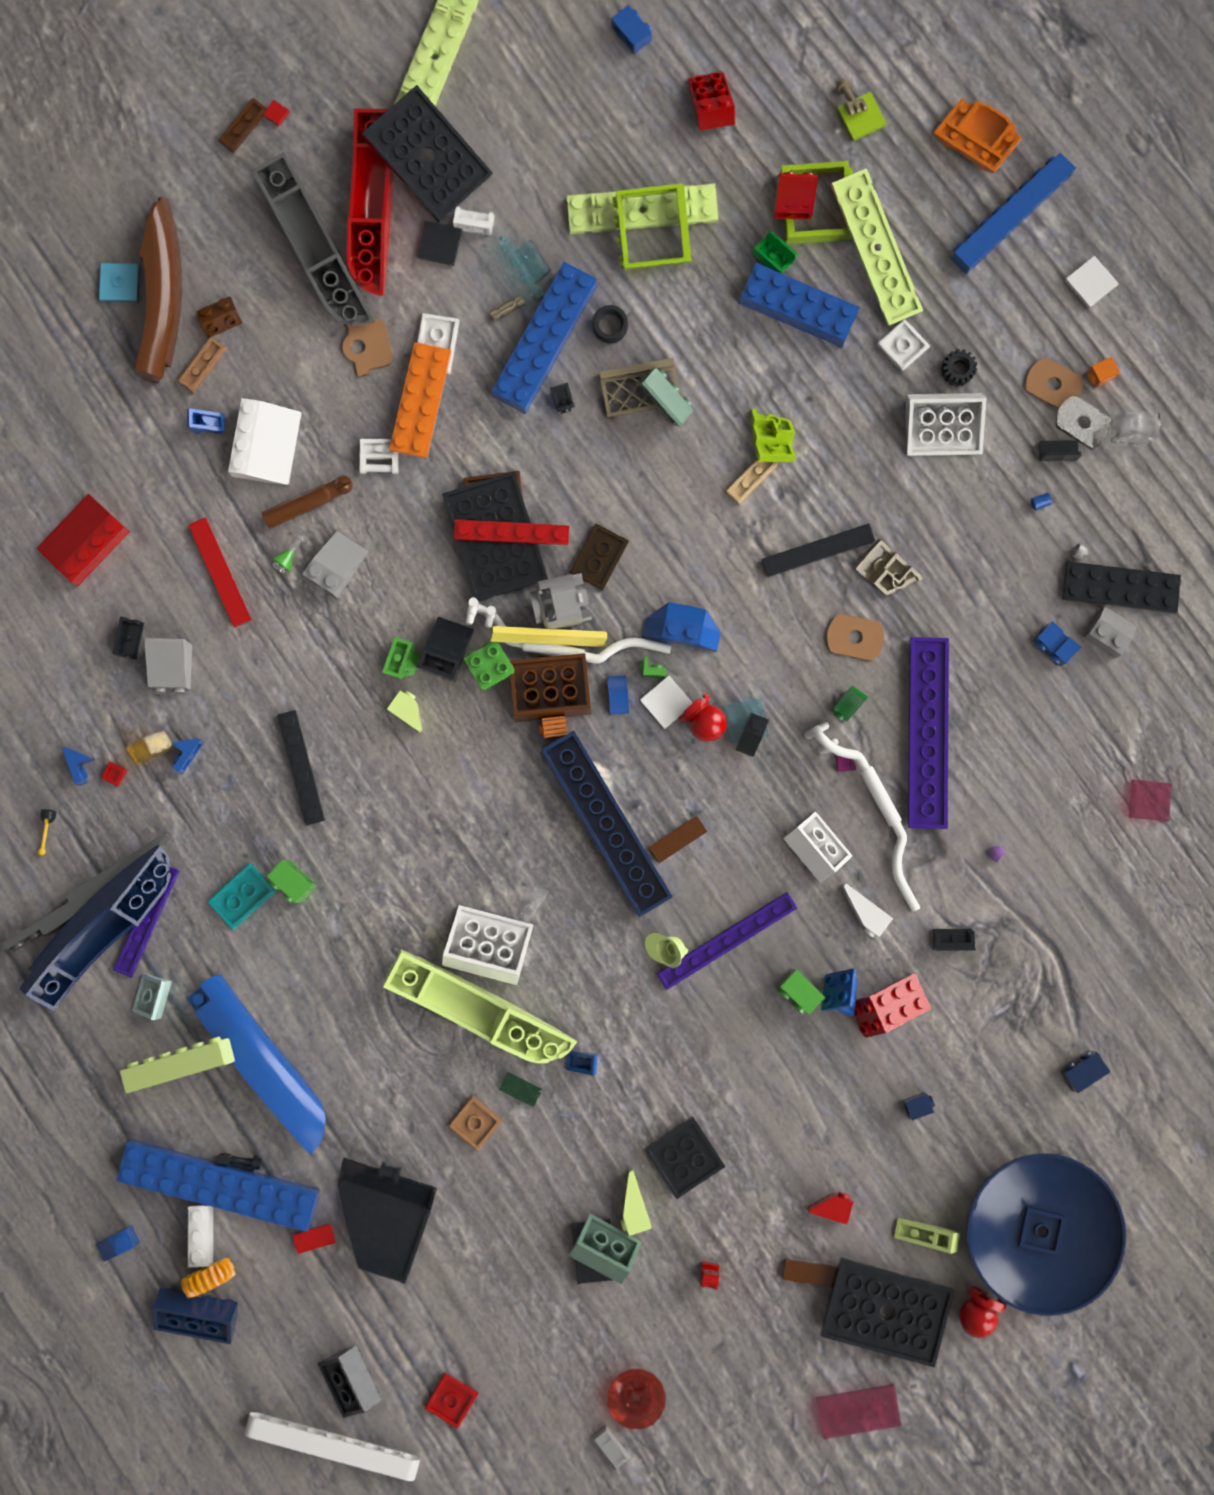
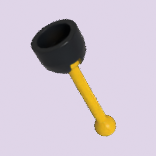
[38,809,57,856]

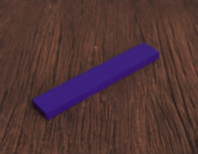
[113,866,180,978]

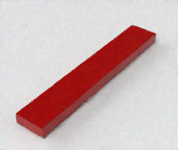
[188,517,252,628]

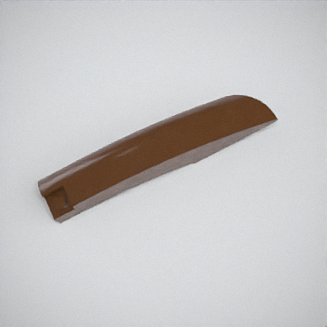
[134,196,182,384]

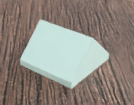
[132,973,172,1020]

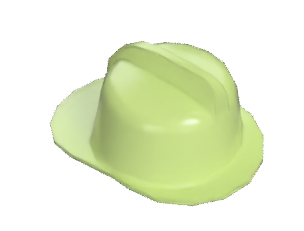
[645,933,688,968]

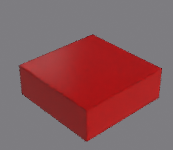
[263,99,290,127]
[101,761,128,787]

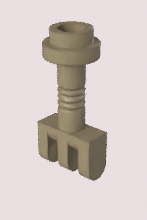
[836,78,868,116]

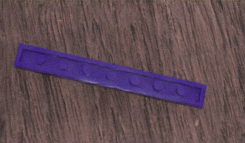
[656,892,798,990]

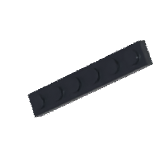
[277,710,326,826]

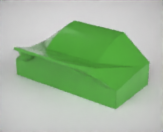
[382,637,420,679]

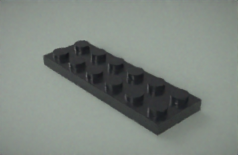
[1062,561,1181,613]

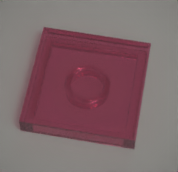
[1129,779,1172,822]

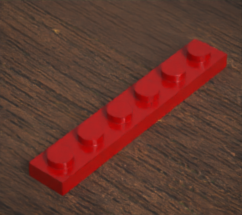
[454,520,569,546]

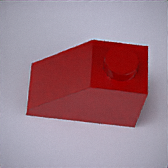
[807,1192,854,1225]

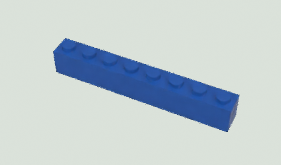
[951,152,1076,275]

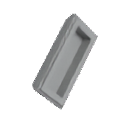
[591,1425,631,1470]

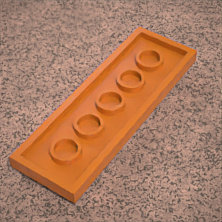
[389,342,452,459]

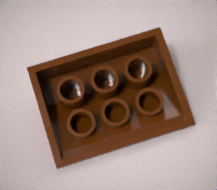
[510,653,591,722]

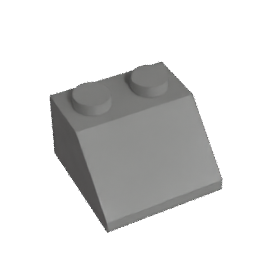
[1083,606,1137,658]

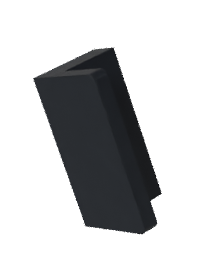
[1039,440,1082,461]

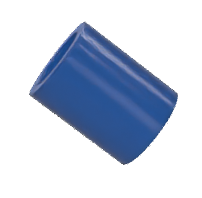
[1030,493,1052,511]

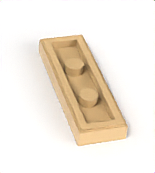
[725,459,778,505]

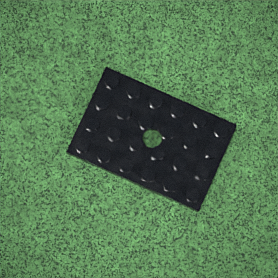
[362,85,493,223]
[442,471,548,602]
[820,1257,955,1368]

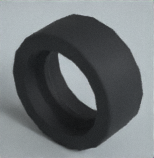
[593,305,628,344]

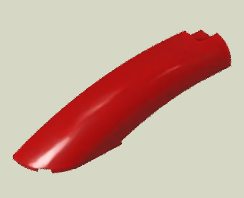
[347,108,393,296]

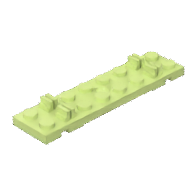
[395,0,479,106]
[831,168,923,326]
[567,184,718,234]

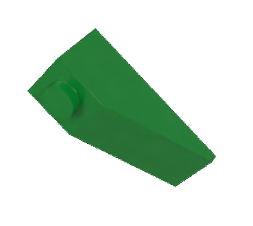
[831,685,868,722]

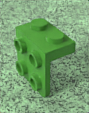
[463,641,515,690]

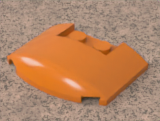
[933,99,1022,173]

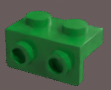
[751,231,798,274]

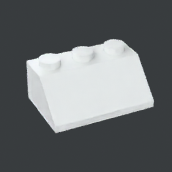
[783,811,852,883]

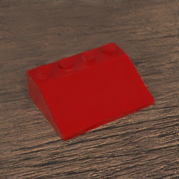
[36,493,130,586]

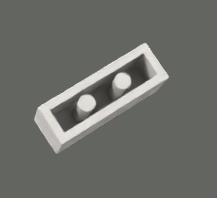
[188,1202,213,1267]

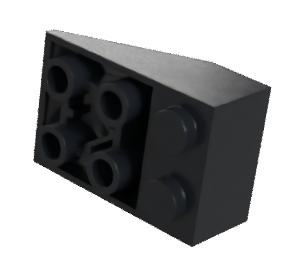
[417,617,474,683]

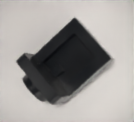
[549,382,575,414]

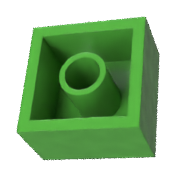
[267,859,317,903]
[777,969,825,1014]

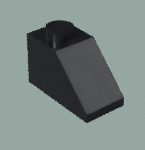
[736,713,769,757]

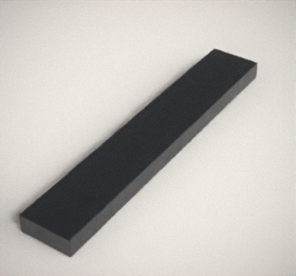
[761,523,875,578]

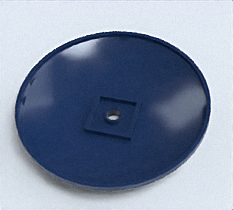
[966,1153,1126,1316]

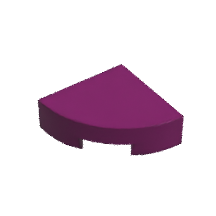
[835,755,857,772]

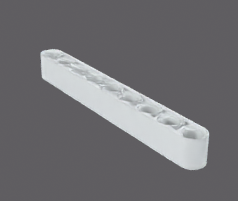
[244,1412,420,1481]

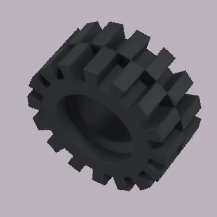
[941,349,977,386]

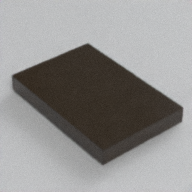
[569,523,629,591]

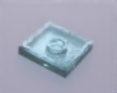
[724,698,769,743]

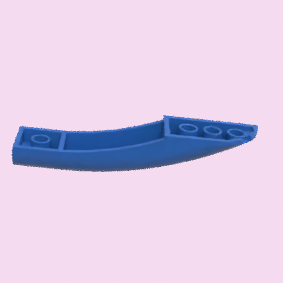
[187,975,326,1154]

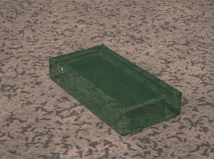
[499,1072,542,1107]

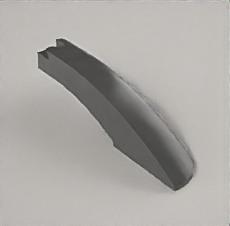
[251,152,375,326]

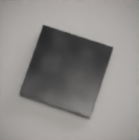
[418,221,462,266]

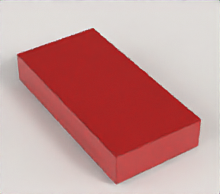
[293,1223,336,1254]

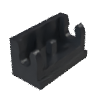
[112,616,144,660]
[933,929,976,951]

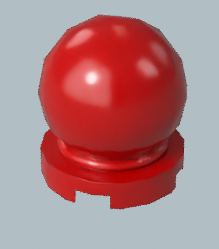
[678,693,727,742]
[958,1286,1007,1339]

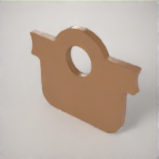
[342,319,393,378]

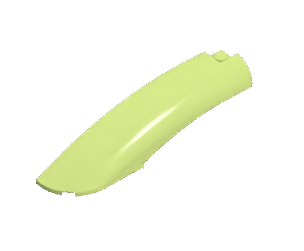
[383,949,577,1063]

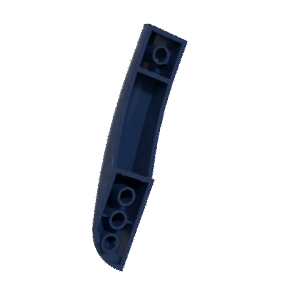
[19,845,171,1011]

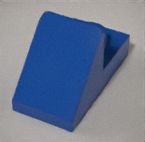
[187,408,224,434]
[171,738,204,774]
[62,747,95,786]

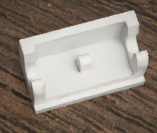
[453,206,495,236]

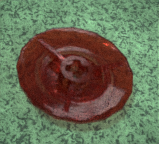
[607,1369,666,1429]

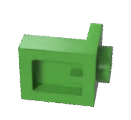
[639,656,667,679]

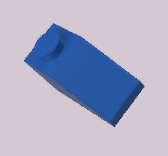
[96,1225,140,1262]

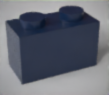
[1060,1050,1111,1093]

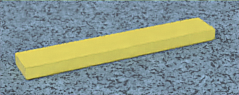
[490,626,607,647]

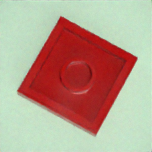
[424,1372,479,1429]

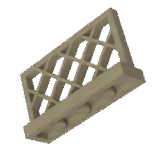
[599,358,679,418]

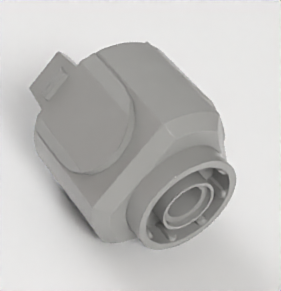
[530,574,592,629]

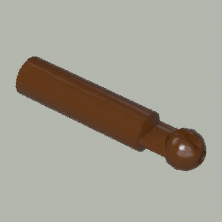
[262,476,353,529]

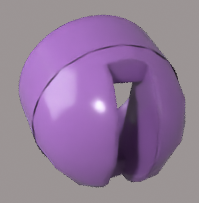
[989,846,1006,862]

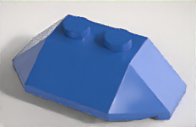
[643,602,721,652]

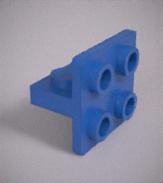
[821,968,858,1016]

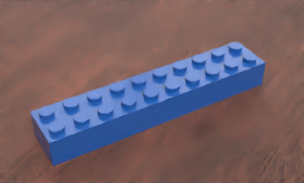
[116,1139,321,1232]

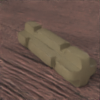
[489,295,524,321]

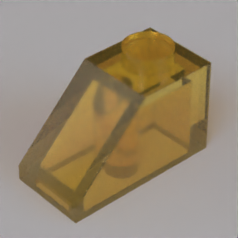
[126,731,174,766]

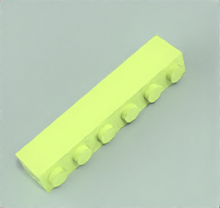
[120,1037,235,1094]

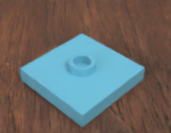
[99,263,140,302]

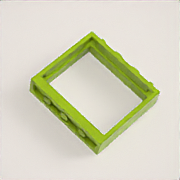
[780,161,853,245]
[613,183,692,270]

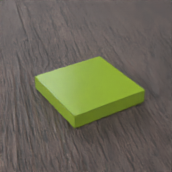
[837,92,887,141]

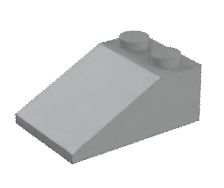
[303,531,369,599]

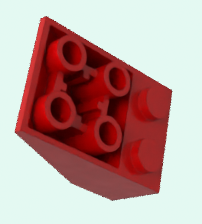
[687,71,736,131]
[773,172,818,220]

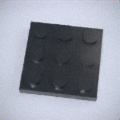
[644,1116,726,1199]

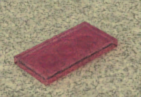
[816,1384,902,1439]

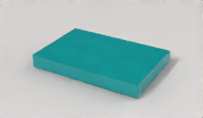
[207,863,277,930]

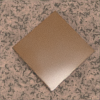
[448,1095,503,1151]

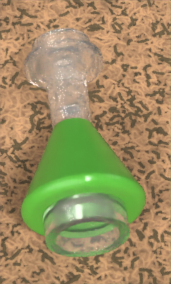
[271,533,306,574]

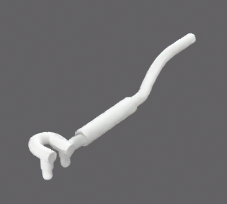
[466,598,672,664]
[804,722,920,912]

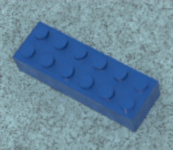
[739,263,860,348]

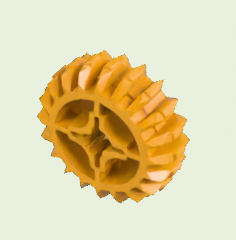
[181,1258,235,1298]

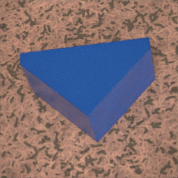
[607,675,629,715]
[566,1051,598,1076]

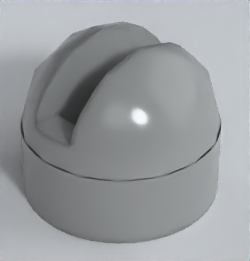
[1071,543,1088,560]

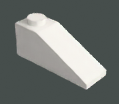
[841,883,893,938]

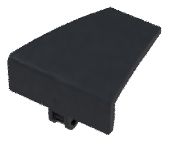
[338,1158,437,1284]

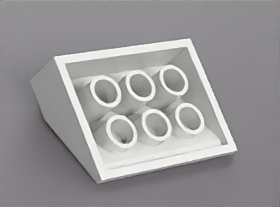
[906,393,986,456]
[228,398,301,486]
[442,905,533,985]

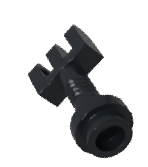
[216,1153,262,1171]

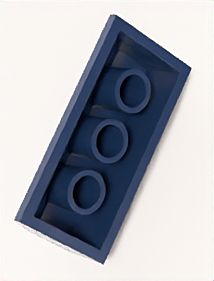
[153,1287,238,1344]

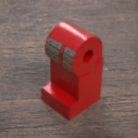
[699,1261,720,1290]

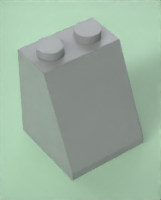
[145,638,192,693]

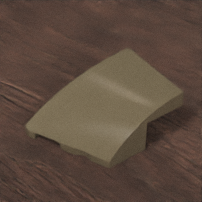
[853,539,923,595]

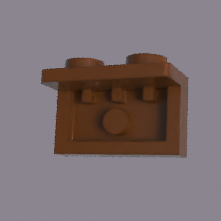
[196,296,242,338]

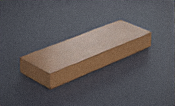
[178,336,227,393]

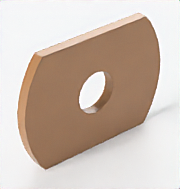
[1025,357,1083,412]
[827,614,884,661]

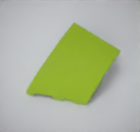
[750,408,796,462]

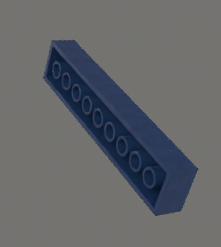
[541,730,673,917]

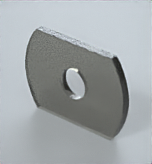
[1056,395,1111,450]

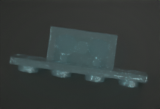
[498,235,551,300]

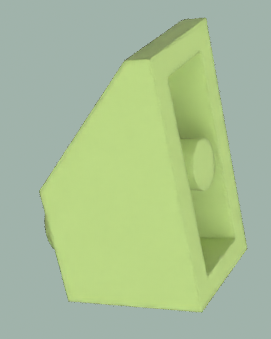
[387,690,422,733]

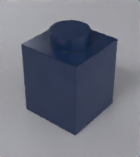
[902,1092,935,1121]

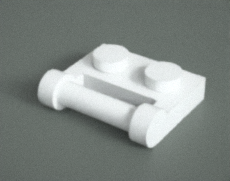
[360,439,399,474]

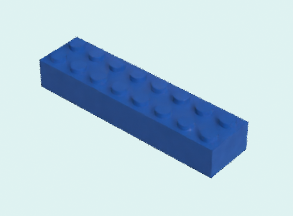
[492,261,597,414]

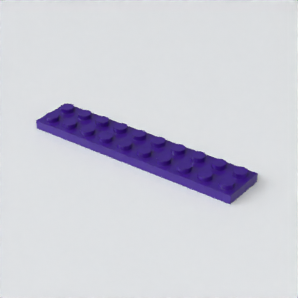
[908,637,949,829]

